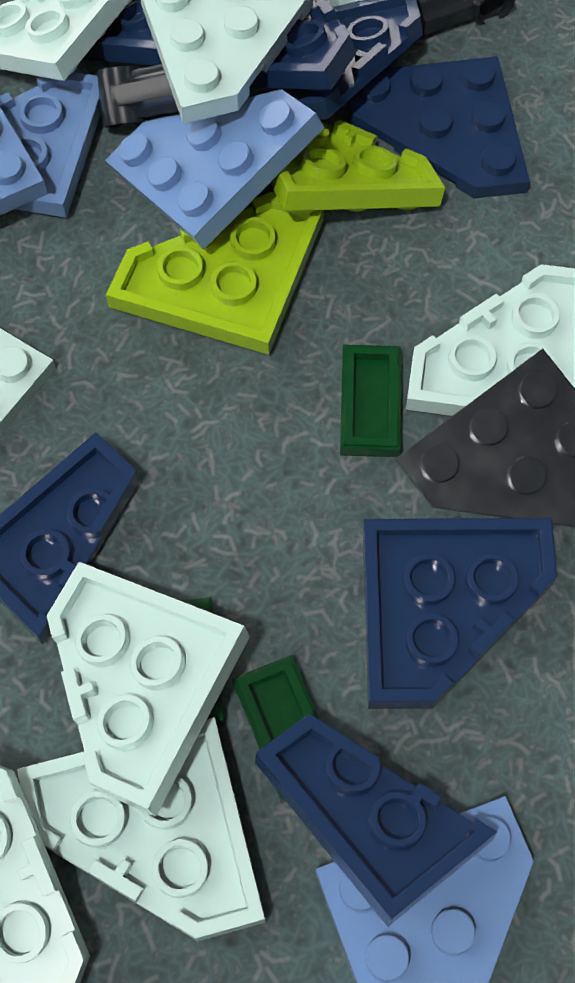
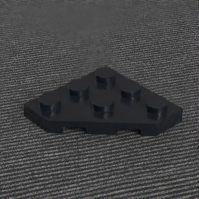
[396,348,575,528]

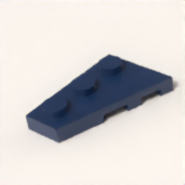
[0,432,140,645]
[255,714,498,927]

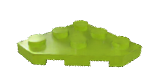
[270,120,445,213]
[106,192,324,355]

